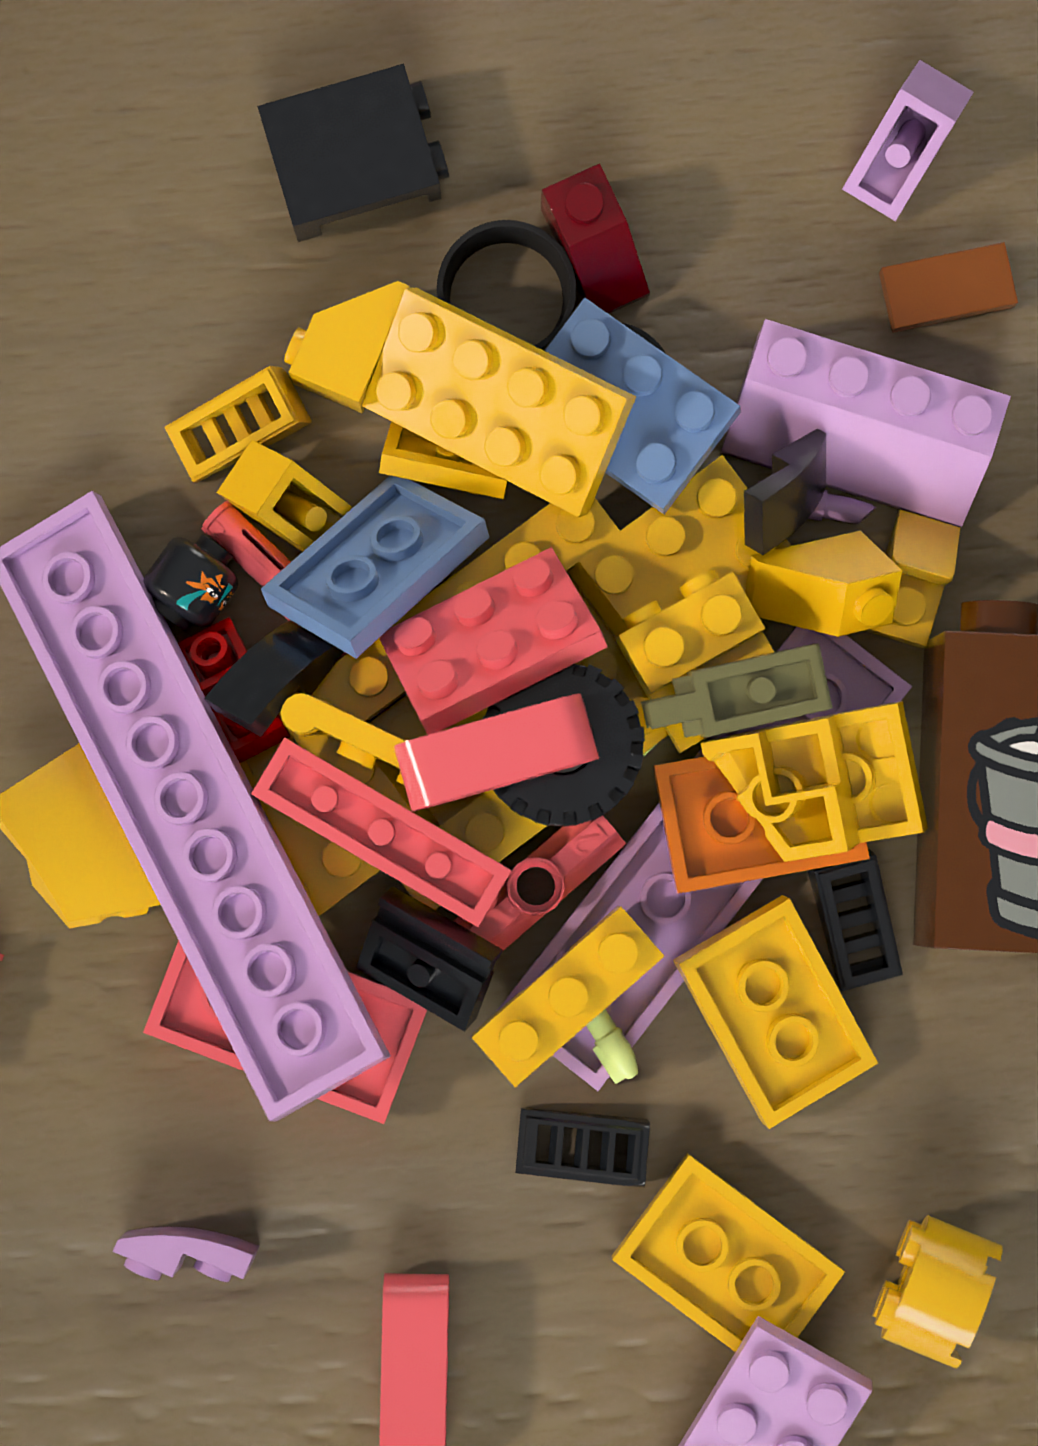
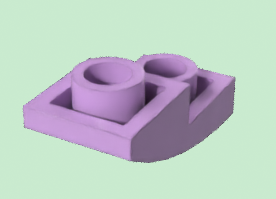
[113,1227,260,1282]

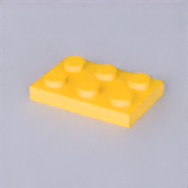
[673,895,878,1129]
[611,1153,845,1352]

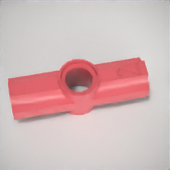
[453,816,626,952]

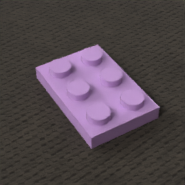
[678,1316,872,1446]

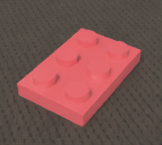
[379,547,607,735]

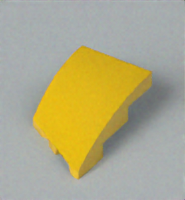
[701,701,928,862]
[0,743,161,929]

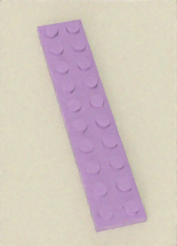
[0,491,391,1121]

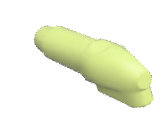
[586,1009,638,1084]

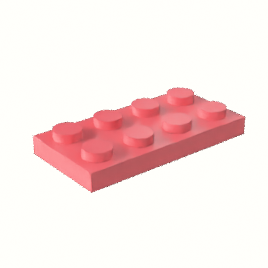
[143,940,427,1124]

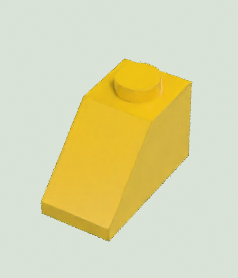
[284,281,410,414]
[216,440,353,552]
[746,530,903,637]

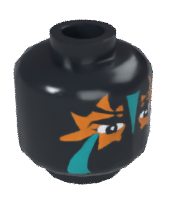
[143,534,238,632]

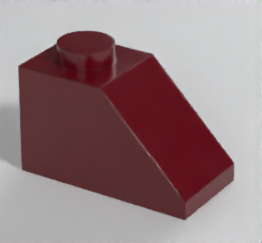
[541,163,650,314]

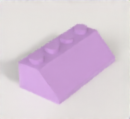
[721,319,1011,528]

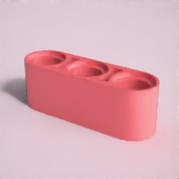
[394,694,599,811]
[379,1273,449,1446]

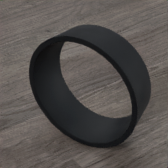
[437,220,576,349]

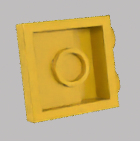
[616,569,774,753]

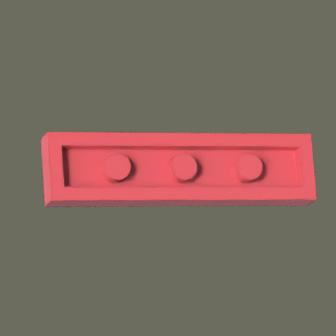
[251,737,512,927]

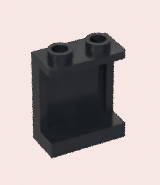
[257,63,449,242]

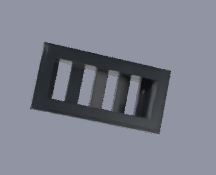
[808,848,903,991]
[515,1108,650,1188]

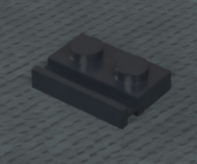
[356,886,503,1032]

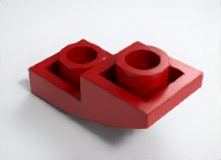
[178,616,291,763]

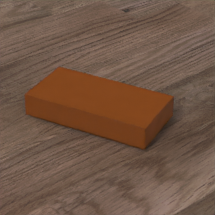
[879,242,1018,333]

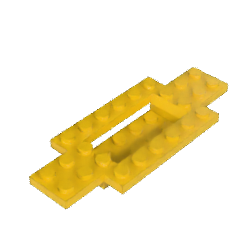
[259,455,791,917]

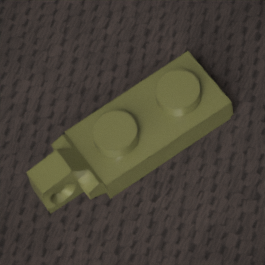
[641,643,833,738]

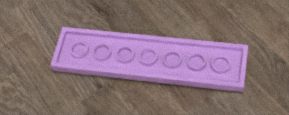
[497,627,912,1091]

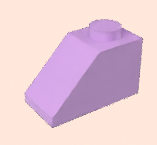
[842,60,974,221]

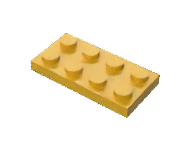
[362,287,636,517]

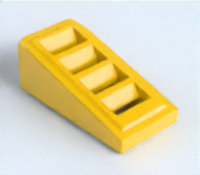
[164,366,312,483]

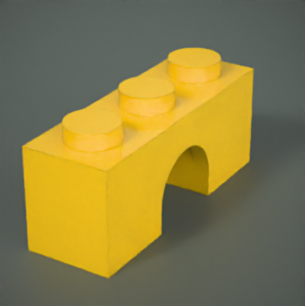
[471,906,665,1088]

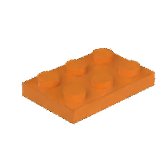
[653,756,870,894]

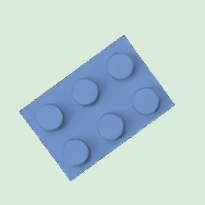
[545,298,741,515]
[261,476,489,659]

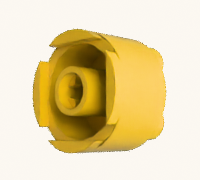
[872,1215,1003,1369]

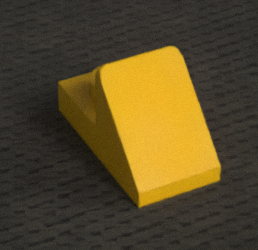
[864,509,960,649]

